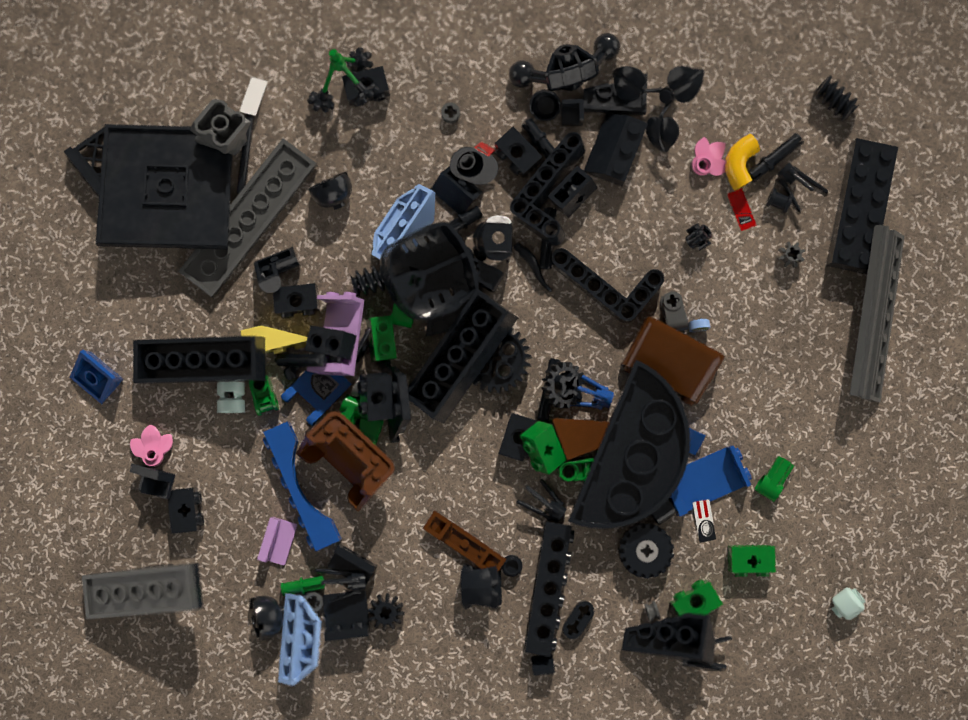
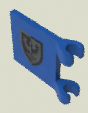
[281,370,352,426]

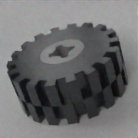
[618,523,674,579]

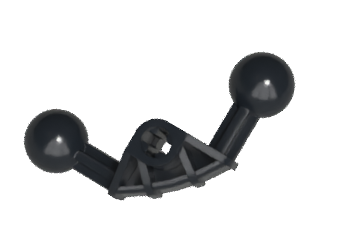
[509,33,621,91]

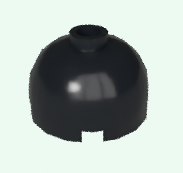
[308,171,352,210]
[249,595,284,641]

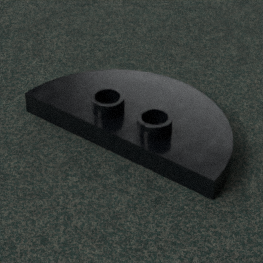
[567,360,690,529]

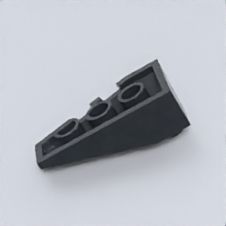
[622,613,716,664]

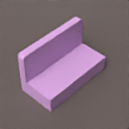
[257,517,297,565]

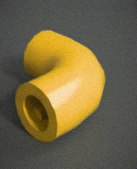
[725,134,760,191]

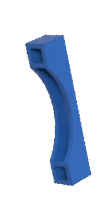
[263,421,342,551]

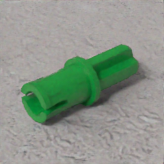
[281,576,325,597]

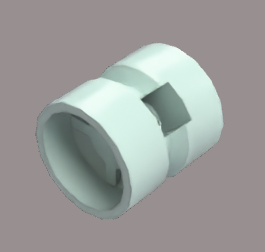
[217,382,245,413]

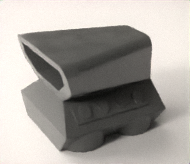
[190,99,251,155]

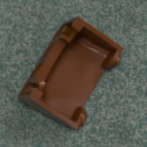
[621,317,725,406]
[296,411,394,512]

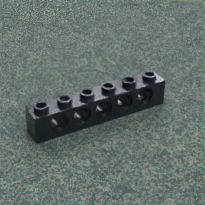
[524,521,575,657]

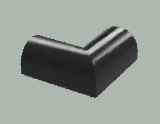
[254,247,300,293]

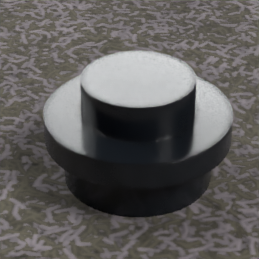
[501,555,523,577]

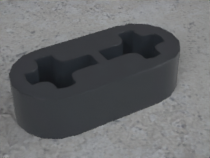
[563,600,594,639]

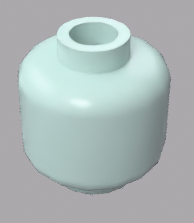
[832,587,866,620]

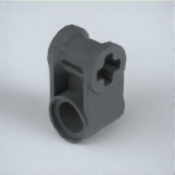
[660,291,689,331]

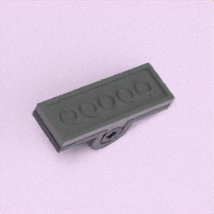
[82,563,203,619]

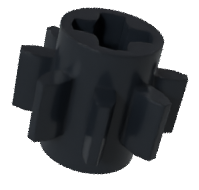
[685,223,712,251]

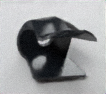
[473,215,513,263]
[460,563,502,610]

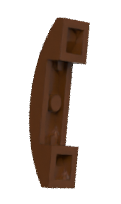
[422,510,506,571]

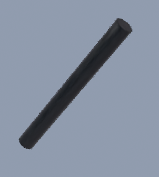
[237,114,254,194]

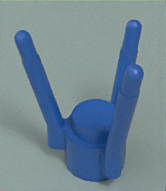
[570,375,614,410]

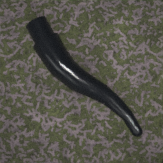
[513,242,552,292]

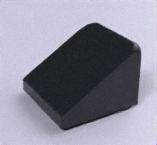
[531,654,555,676]

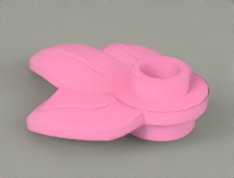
[692,137,726,176]
[130,425,173,467]

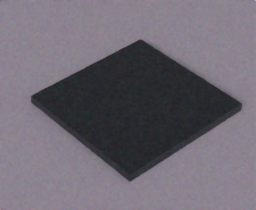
[95,124,233,249]

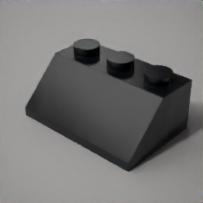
[584,113,648,187]

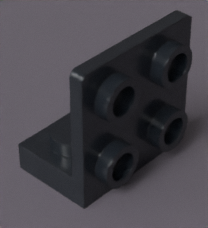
[323,590,371,642]

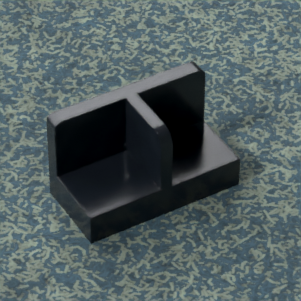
[129,463,176,499]

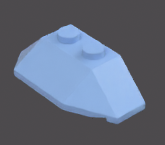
[372,184,435,260]
[278,594,321,686]

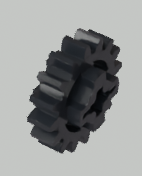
[541,362,586,408]

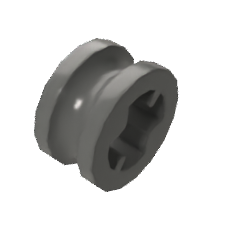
[441,102,460,123]
[304,592,323,612]
[644,601,661,623]

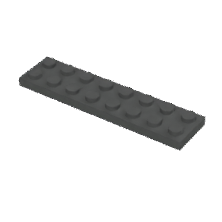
[178,138,317,298]

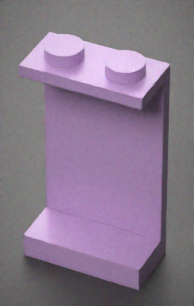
[307,292,364,376]

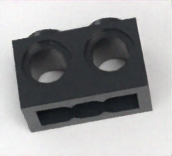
[305,326,357,363]

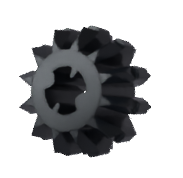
[368,593,405,631]

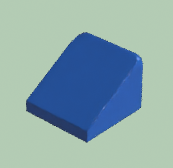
[689,428,706,455]

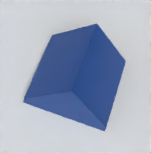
[69,350,123,404]

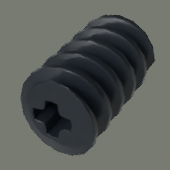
[814,75,860,122]
[350,266,385,298]

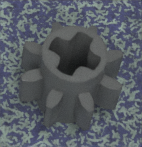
[778,242,805,268]

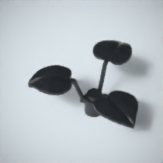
[613,66,704,152]

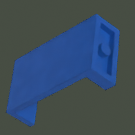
[670,445,752,516]

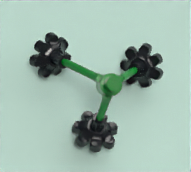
[307,47,379,112]

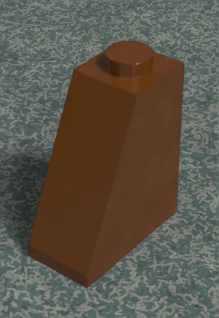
[551,418,608,460]

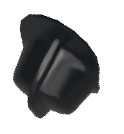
[450,147,498,185]

